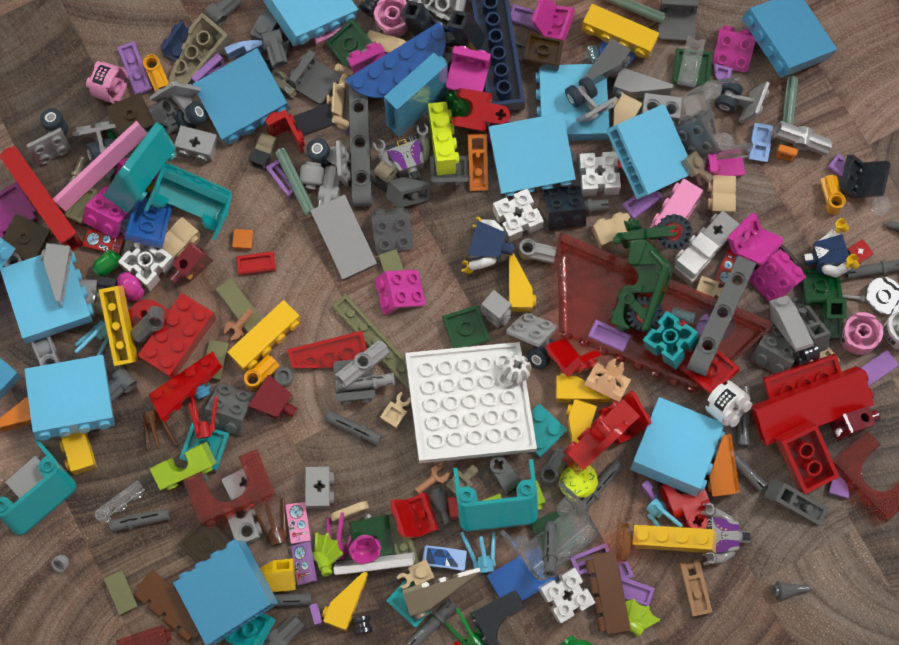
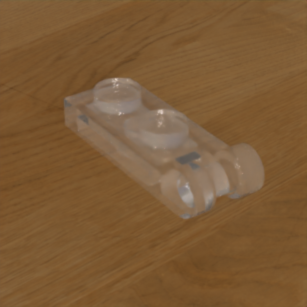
[677,36,706,88]
[95,480,146,523]

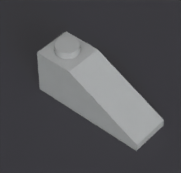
[612,67,673,99]
[41,243,73,307]
[769,296,814,352]

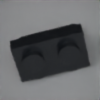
[840,154,891,198]
[544,185,586,230]

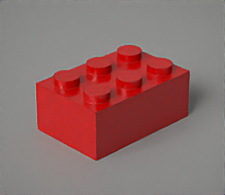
[775,421,840,494]

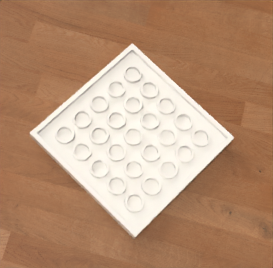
[405,342,537,463]

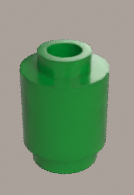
[92,250,121,277]

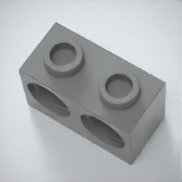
[641,93,682,125]
[481,290,512,328]
[224,500,263,545]

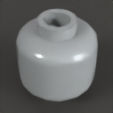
[299,162,325,189]

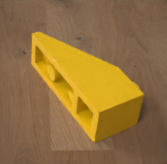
[509,253,536,312]
[555,373,615,403]
[566,399,597,443]
[322,572,368,632]

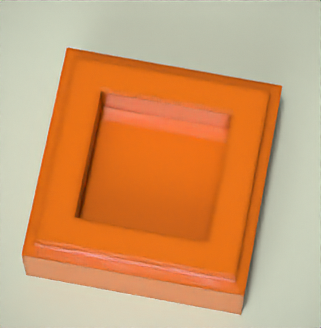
[775,144,798,162]
[232,229,253,250]

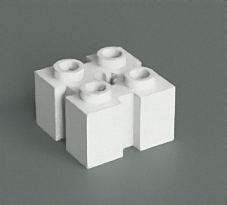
[578,152,621,197]
[493,189,544,243]
[673,232,719,285]
[118,242,174,291]
[538,567,595,623]

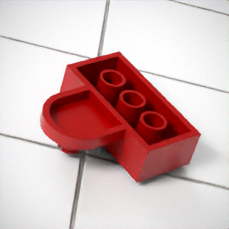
[129,293,216,379]
[562,399,640,475]

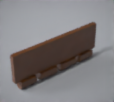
[585,551,631,635]
[134,570,200,643]

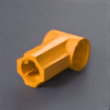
[143,54,169,93]
[820,175,846,215]
[244,355,280,392]

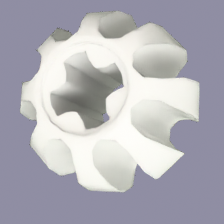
[502,354,532,384]

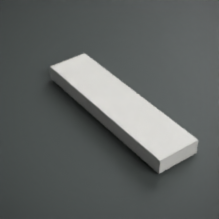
[334,552,415,575]

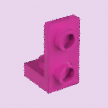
[705,153,745,177]

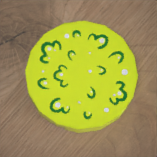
[559,465,598,500]

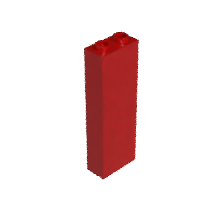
[0,145,83,252]
[750,366,874,446]

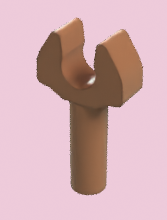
[224,308,254,340]
[415,465,449,494]

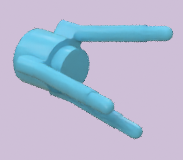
[75,320,109,356]
[646,498,683,527]
[461,531,496,574]

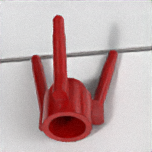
[188,396,218,439]

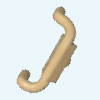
[327,64,353,130]

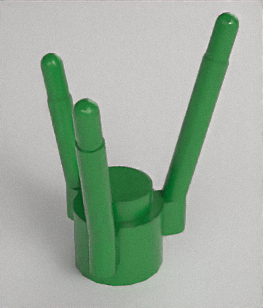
[444,608,485,645]

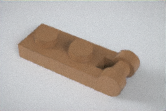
[679,558,712,617]

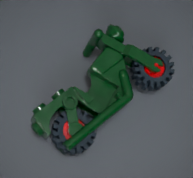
[610,214,693,332]

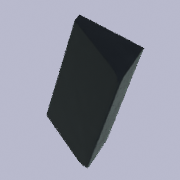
[293,104,335,136]

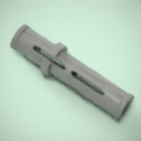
[335,373,395,393]

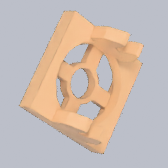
[584,358,631,402]

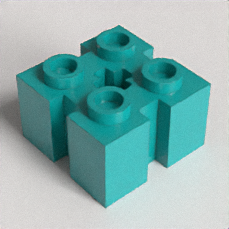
[643,311,700,370]

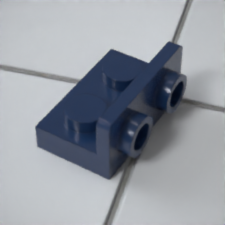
[161,20,189,63]

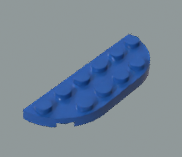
[345,22,446,98]

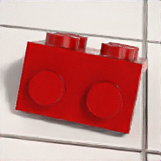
[265,109,306,154]
[545,338,601,377]
[598,390,651,446]
[390,492,439,538]

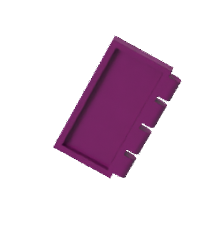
[0,182,37,238]

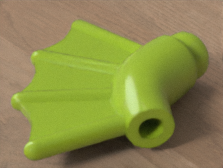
[312,532,343,576]
[625,599,660,637]

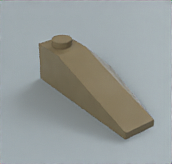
[168,13,235,85]
[402,568,480,620]

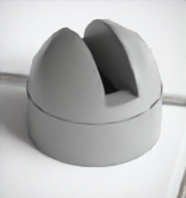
[51,555,69,572]

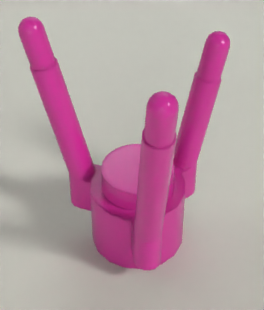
[326,512,352,560]

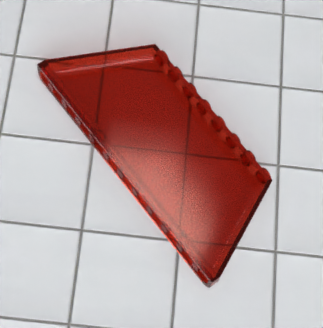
[557,232,773,394]

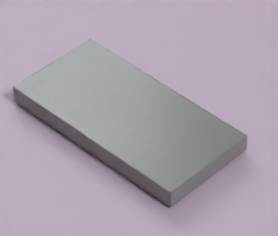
[310,195,377,280]

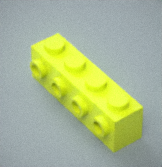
[428,102,459,176]

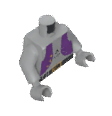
[372,124,430,180]
[701,503,750,565]

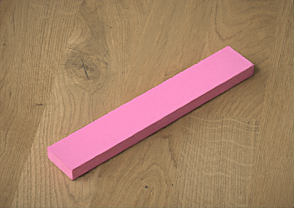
[53,121,148,212]

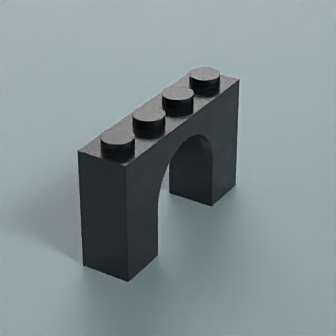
[400,1,486,51]
[472,590,545,645]

